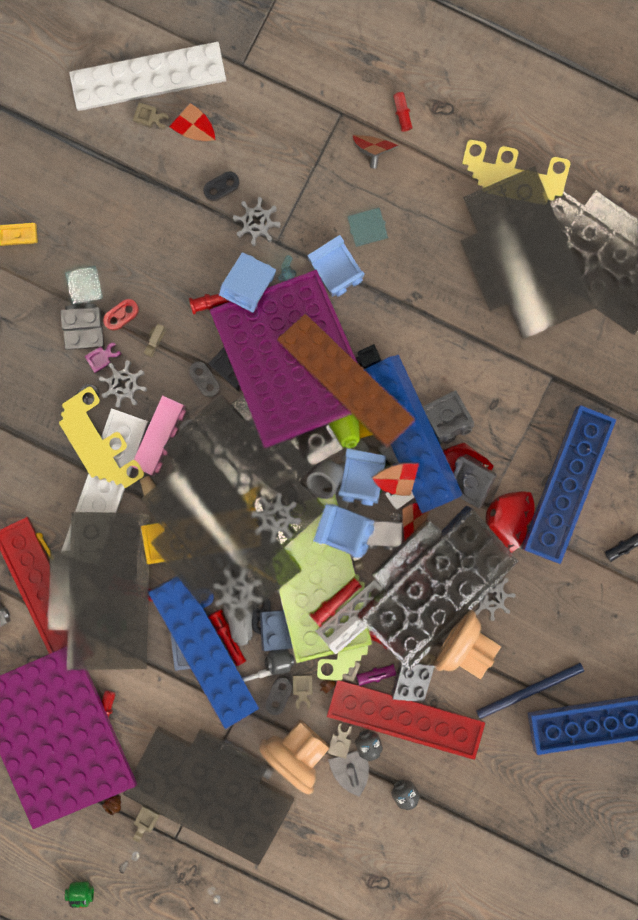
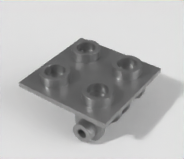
[391,659,434,702]

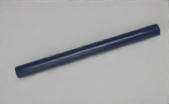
[476,663,584,719]

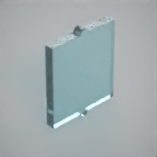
[348,207,388,247]
[65,266,103,305]

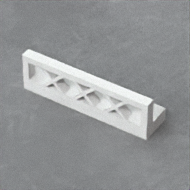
[316,580,394,655]

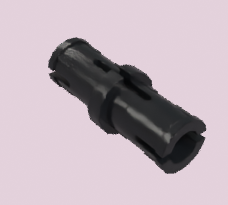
[604,533,638,562]

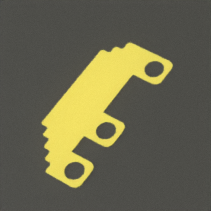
[462,140,570,206]
[59,387,144,488]

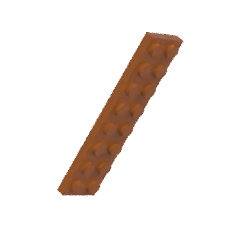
[277,314,415,448]

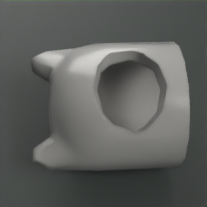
[307,460,345,499]

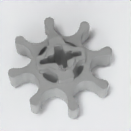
[233,197,281,246]
[99,360,147,408]
[250,493,301,543]
[214,568,263,617]
[466,572,516,621]

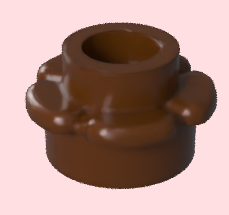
[320,680,336,694]

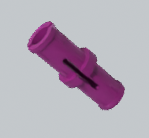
[356,664,396,686]

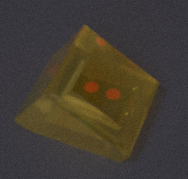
[242,484,262,509]

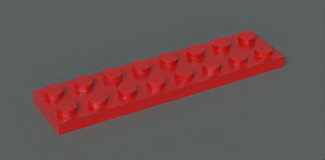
[0,517,94,660]
[327,680,485,760]

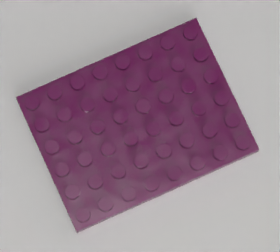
[210,269,358,448]
[0,643,137,829]

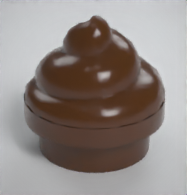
[102,795,122,816]

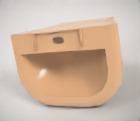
[433,608,501,679]
[259,720,329,795]

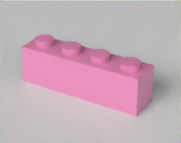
[132,396,186,476]

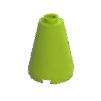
[328,414,360,448]

